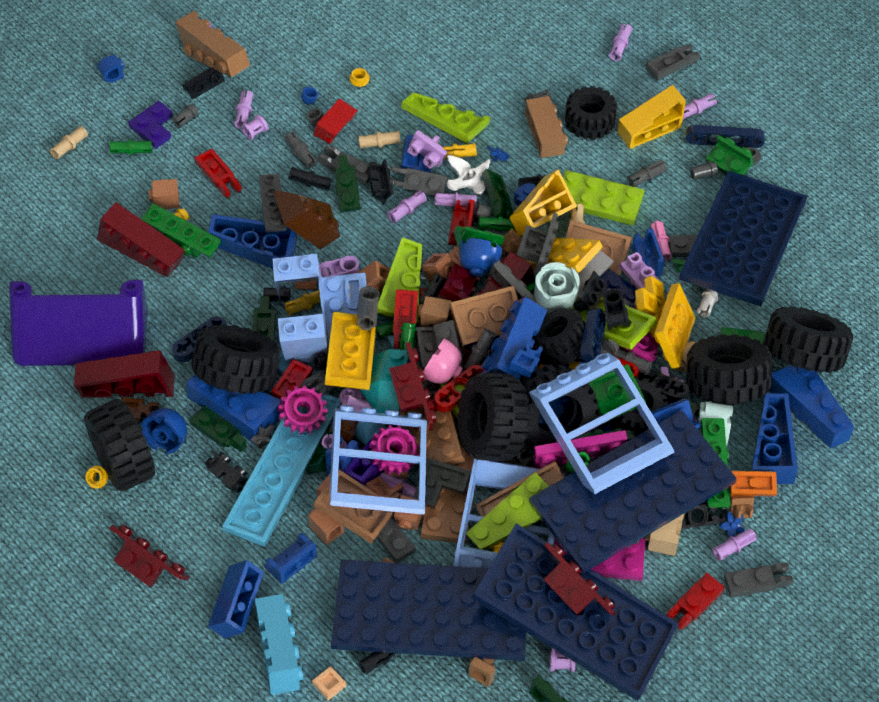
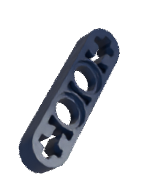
[686,125,765,148]

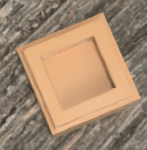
[312,666,346,701]

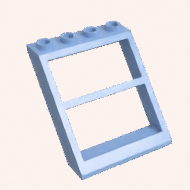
[529,353,674,494]
[329,405,427,515]
[454,458,565,568]

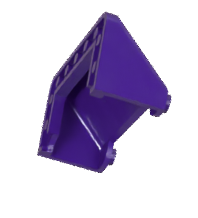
[9,280,148,366]

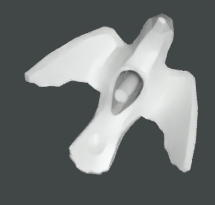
[446,155,490,194]

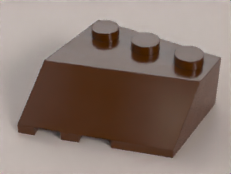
[274,190,341,249]

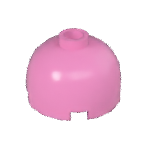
[423,338,463,384]

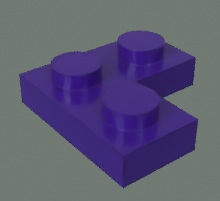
[128,101,173,149]

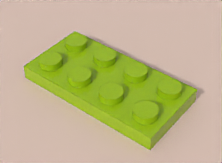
[563,170,645,226]
[573,295,657,350]

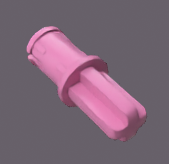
[651,221,672,261]

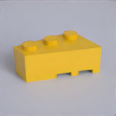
[617,85,686,149]
[509,169,577,236]

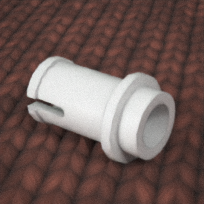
[697,289,718,317]

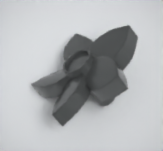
[251,424,274,449]

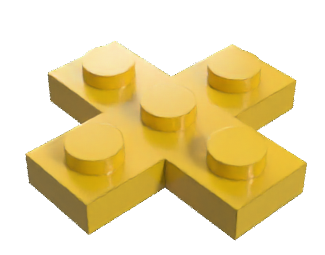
[635,276,666,338]

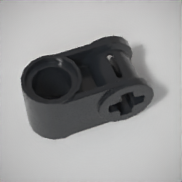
[603,289,630,331]

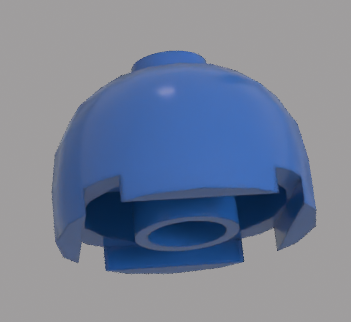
[459,238,502,277]
[141,408,187,454]

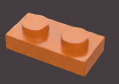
[729,471,777,497]

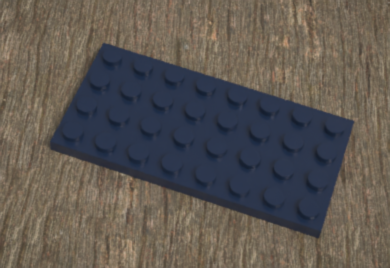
[679,171,808,307]
[529,410,737,574]
[471,523,679,701]
[331,559,526,661]

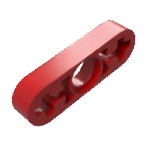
[434,365,483,412]

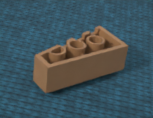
[175,11,250,77]

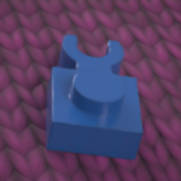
[509,341,542,378]

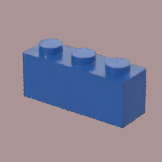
[208,560,264,638]

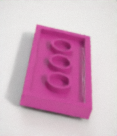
[533,430,627,469]
[553,537,645,581]

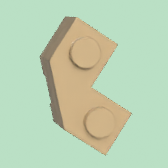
[645,514,684,556]

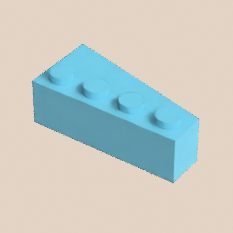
[255,594,303,695]

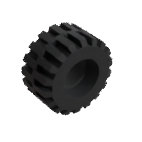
[565,86,617,140]
[532,308,585,366]
[610,377,667,437]

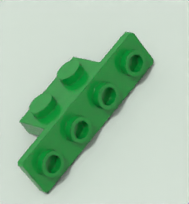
[141,204,221,258]
[701,418,731,508]

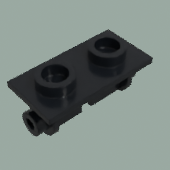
[182,67,225,100]
[367,159,393,205]
[574,271,607,312]
[205,450,248,492]

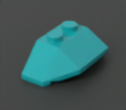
[360,349,410,415]

